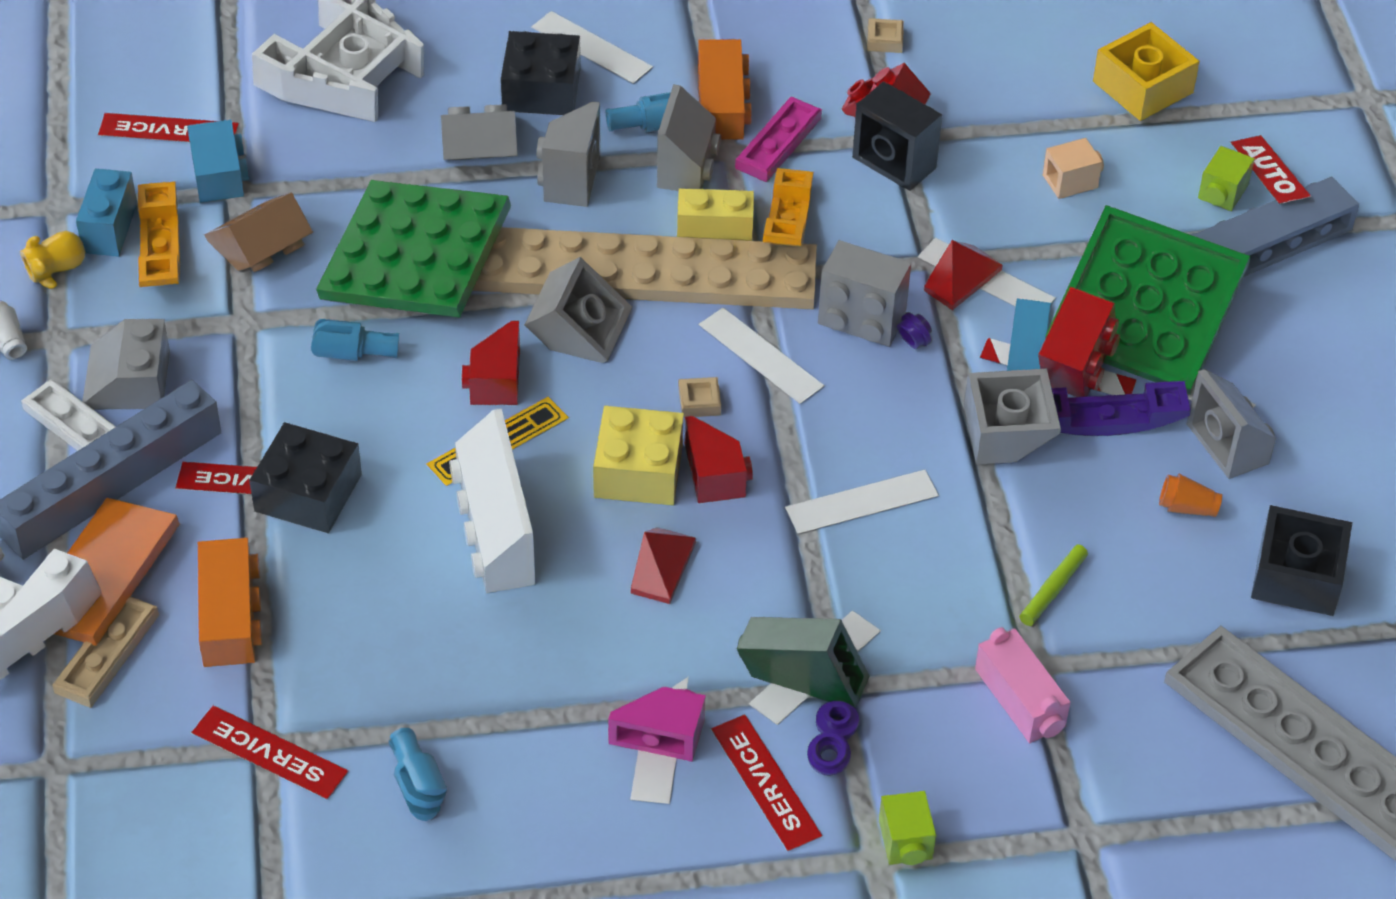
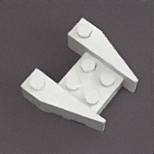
[252,0,424,122]
[0,547,102,680]

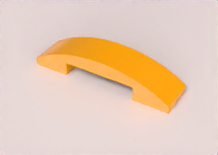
[763,168,814,247]
[138,181,180,287]

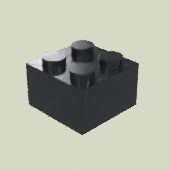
[501,31,581,115]
[852,81,942,191]
[249,422,362,534]
[1251,505,1353,616]

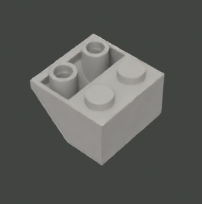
[441,105,518,160]

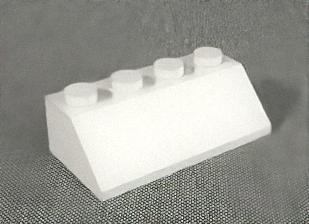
[449,408,535,593]

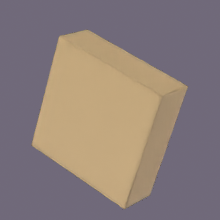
[867,18,904,53]
[678,377,721,417]

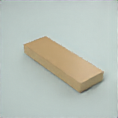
[52,596,159,708]

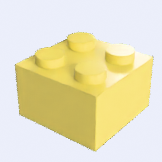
[593,406,684,505]

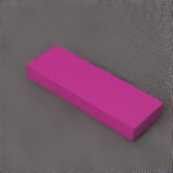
[735,96,822,182]

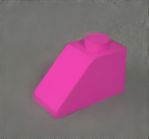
[608,686,706,762]

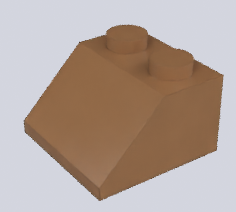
[204,192,313,272]

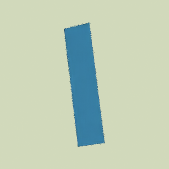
[1007,298,1051,371]

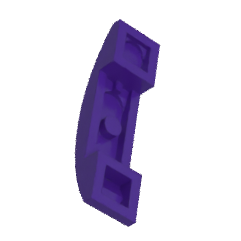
[1051,381,1191,436]

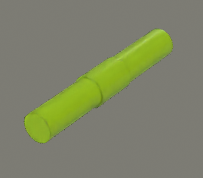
[1019,544,1088,626]

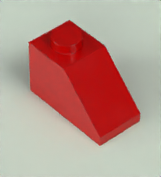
[462,321,520,405]
[684,416,753,503]

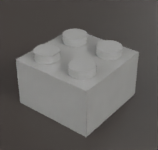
[818,240,911,347]

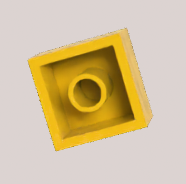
[1093,22,1200,121]

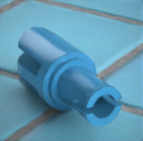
[605,93,670,132]
[311,319,399,361]
[388,728,448,821]

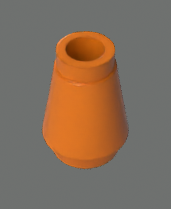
[1159,473,1222,517]

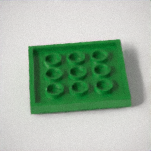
[316,180,511,318]
[1045,205,1250,395]

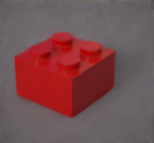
[1038,287,1120,397]

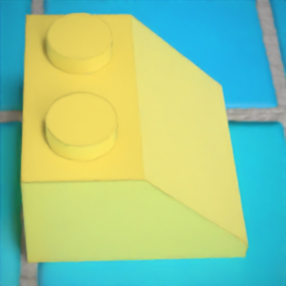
[677,189,754,241]

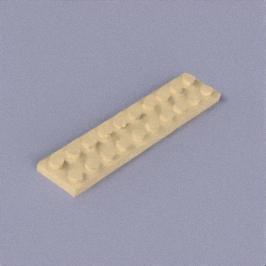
[473,227,817,309]

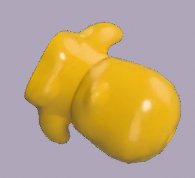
[20,231,85,289]

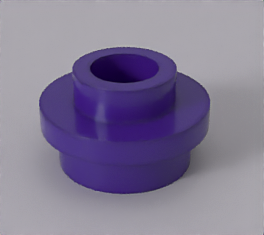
[897,312,932,349]
[816,701,859,740]
[807,732,851,776]

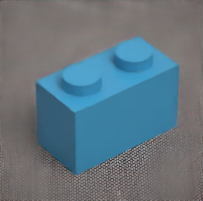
[187,119,249,203]
[76,168,137,257]

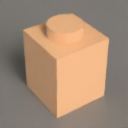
[1042,138,1104,199]

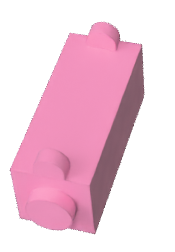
[975,627,1071,744]

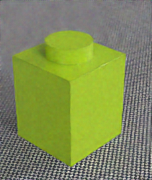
[1198,146,1255,212]
[879,790,936,865]

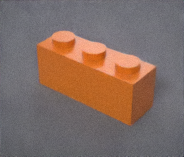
[698,39,751,140]
[198,537,262,667]

